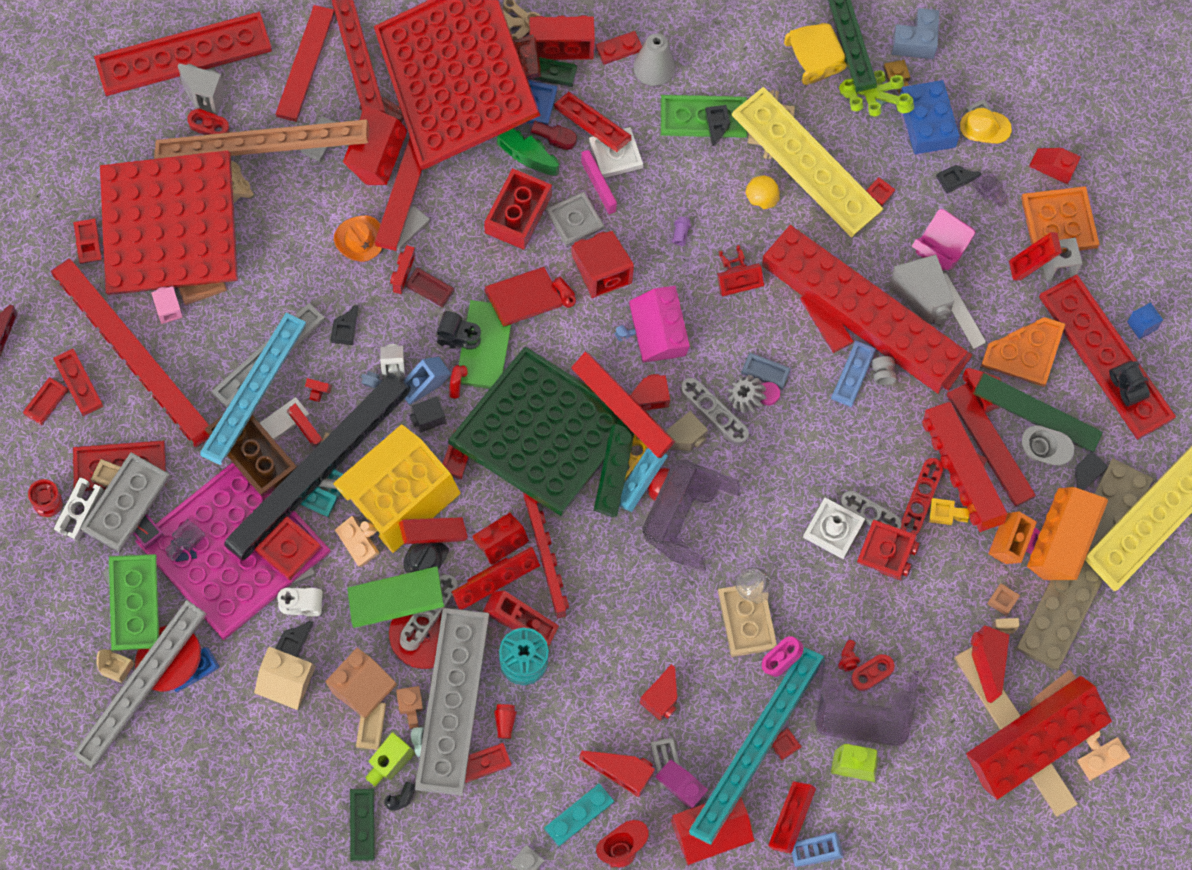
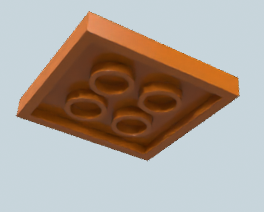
[1021,186,1100,253]

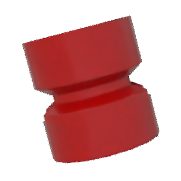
[28,479,63,517]

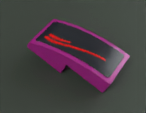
[132,514,164,549]

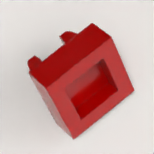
[305,378,332,402]

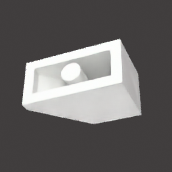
[380,344,405,380]

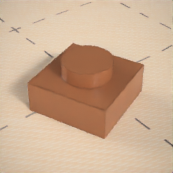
[987,583,1020,616]

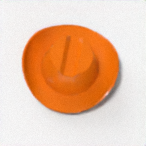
[334,215,382,262]

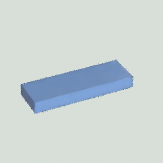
[831,340,876,407]

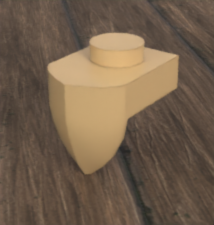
[96,649,134,683]

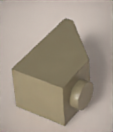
[666,411,708,451]

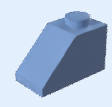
[403,357,451,405]

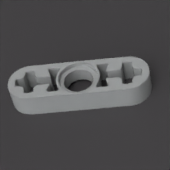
[840,491,901,529]

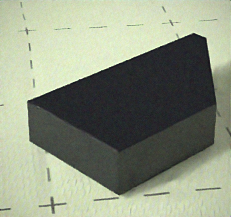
[705,105,730,146]
[936,165,982,193]
[330,305,359,345]
[1075,451,1108,490]
[275,621,313,658]

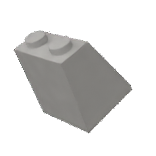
[890,255,954,325]

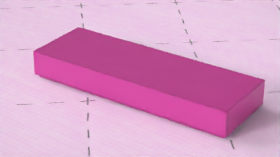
[581,150,617,215]

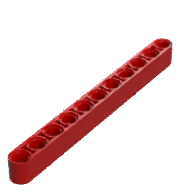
[51,258,210,448]

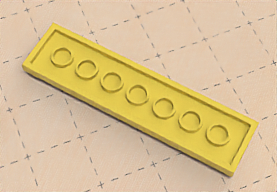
[732,87,883,238]
[1085,445,1192,591]

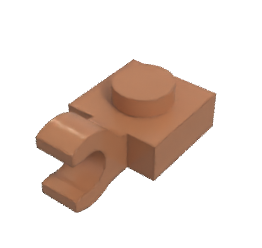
[396,686,423,729]

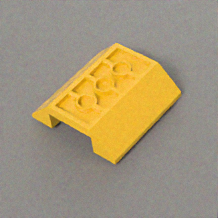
[333,424,461,553]

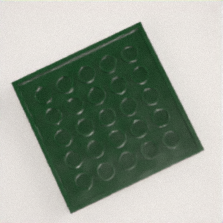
[448,346,629,516]

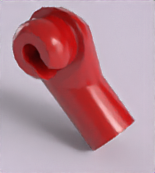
[552,276,576,308]
[449,365,468,399]

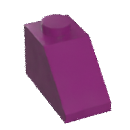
[655,759,708,809]

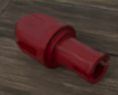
[530,120,577,150]

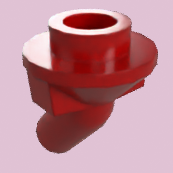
[838,640,860,672]

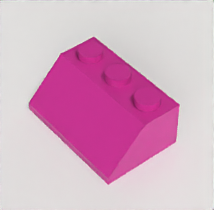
[629,286,690,363]

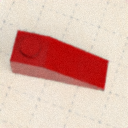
[483,590,559,646]
[971,625,1010,704]
[579,750,655,797]

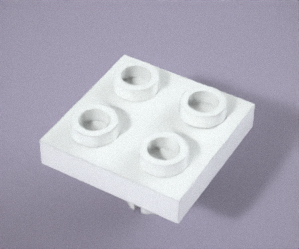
[803,498,865,559]

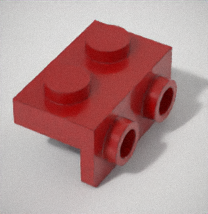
[472,512,529,565]

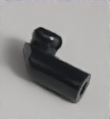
[384,782,415,811]

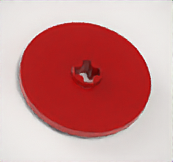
[389,614,442,669]
[135,625,201,692]

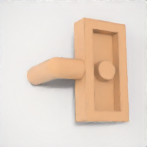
[335,516,379,567]
[1077,731,1130,781]

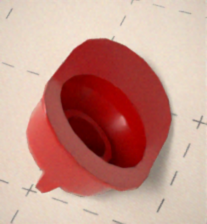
[596,820,649,868]

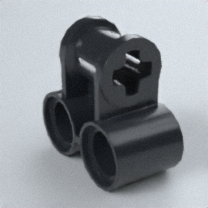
[436,311,481,350]
[1109,360,1150,407]

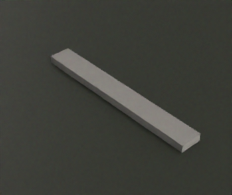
[73,600,207,768]

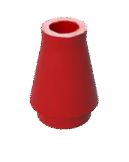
[494,704,517,739]

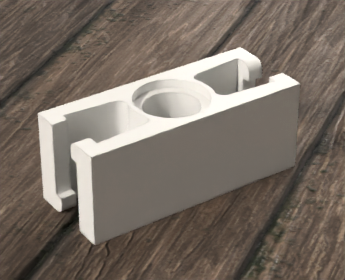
[54,478,105,542]

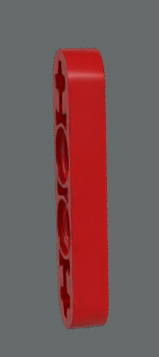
[900,458,943,535]

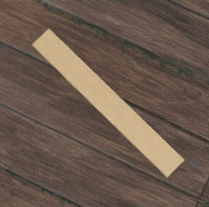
[954,647,1078,817]

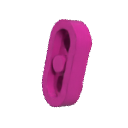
[762,636,803,677]

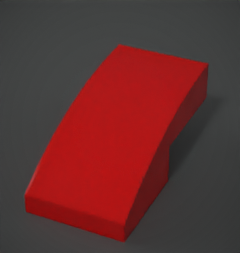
[73,219,102,264]

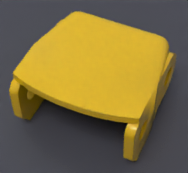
[784,23,847,85]

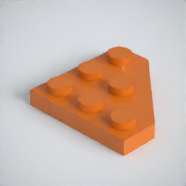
[981,317,1065,387]

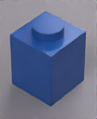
[1127,302,1163,340]

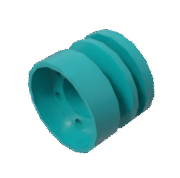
[499,628,549,686]

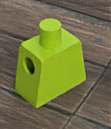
[365,732,415,787]
[831,744,879,782]

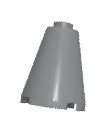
[633,33,676,86]

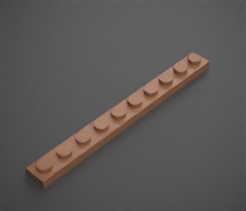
[154,120,369,159]

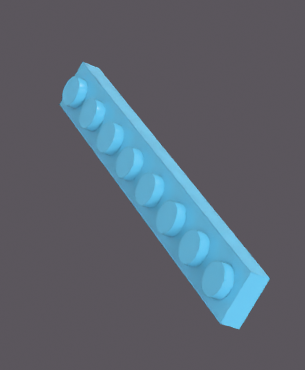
[200,313,306,465]

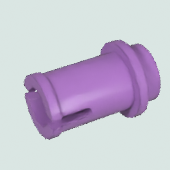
[672,217,692,246]

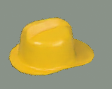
[960,108,1012,144]

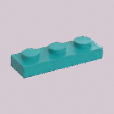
[544,783,614,847]

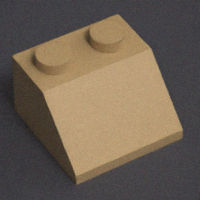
[254,647,316,710]

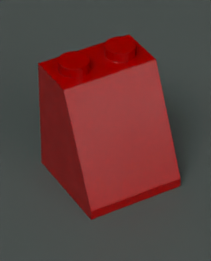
[571,231,634,298]

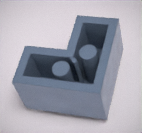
[892,8,939,59]

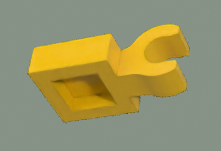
[929,498,970,525]

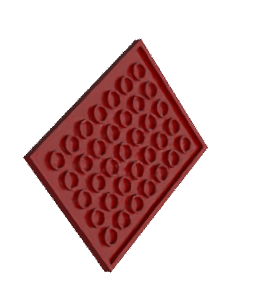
[373,0,541,170]

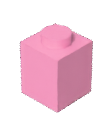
[151,286,183,324]

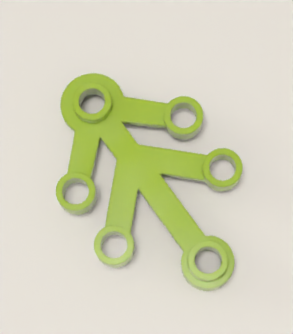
[839,70,914,116]

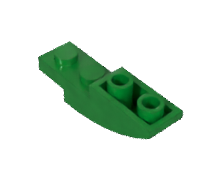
[497,128,559,176]

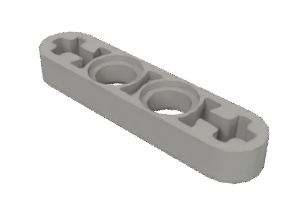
[681,378,749,446]
[400,575,457,650]

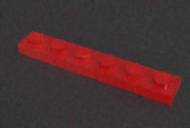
[523,492,569,619]

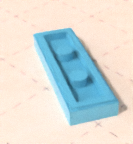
[619,448,668,512]

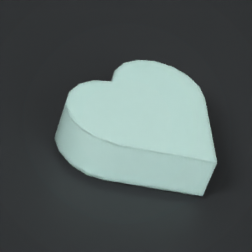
[411,727,424,757]

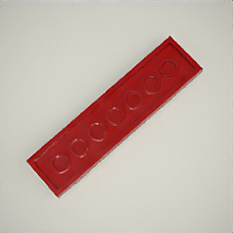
[94,11,272,96]
[1039,274,1176,440]

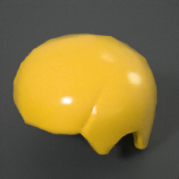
[746,175,780,209]

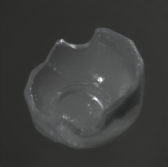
[736,567,773,604]

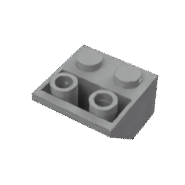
[178,63,225,115]

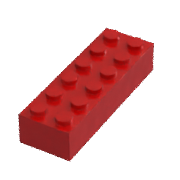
[966,676,1112,800]

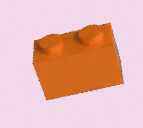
[988,511,1037,564]

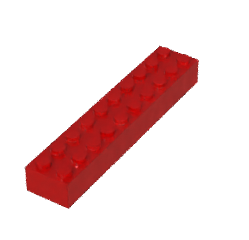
[762,225,968,394]

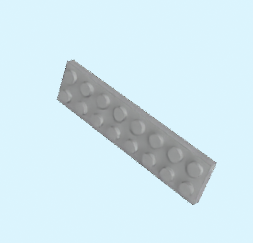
[415,608,490,796]

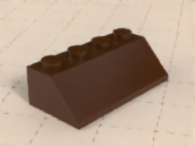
[205,415,297,496]

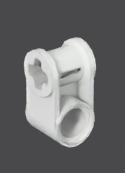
[277,588,323,616]

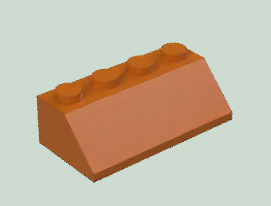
[1027,487,1108,580]

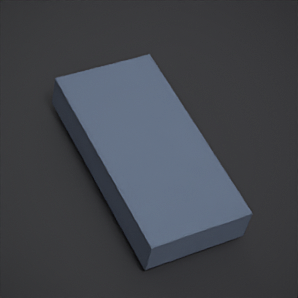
[741,352,791,390]

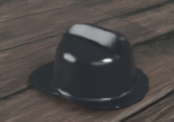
[403,542,449,573]

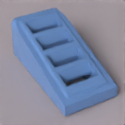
[792,832,844,867]

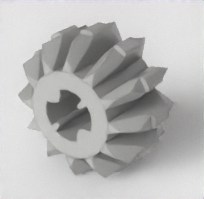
[728,375,767,413]

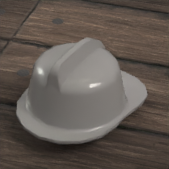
[1022,425,1074,465]

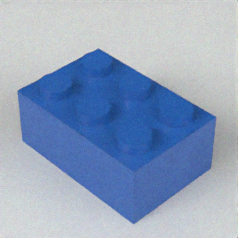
[900,80,960,155]

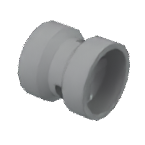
[872,356,897,385]

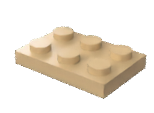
[718,582,777,657]

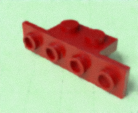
[451,546,540,610]

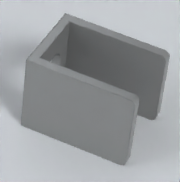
[1043,238,1082,283]

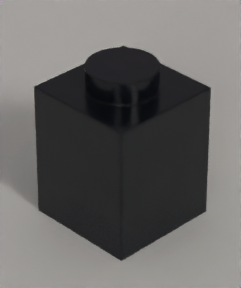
[409,396,446,433]

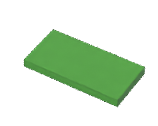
[661,95,747,138]
[459,300,512,389]
[109,554,159,651]
[347,566,444,628]

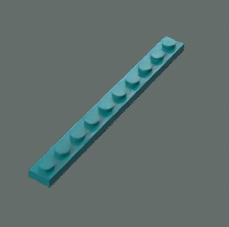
[689,647,824,845]

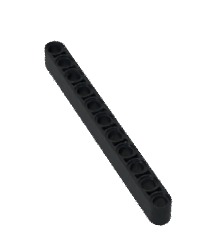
[224,373,411,561]

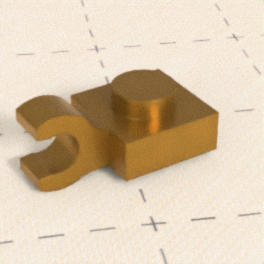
[883,60,911,95]

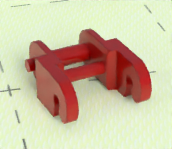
[719,245,747,271]

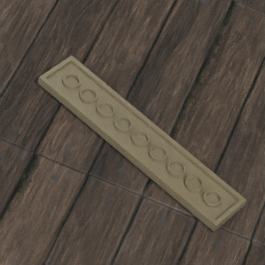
[1016,458,1153,671]

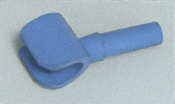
[614,325,636,341]

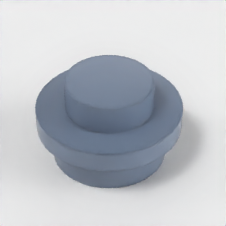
[361,371,382,389]

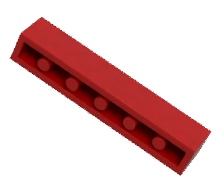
[922,402,1007,532]

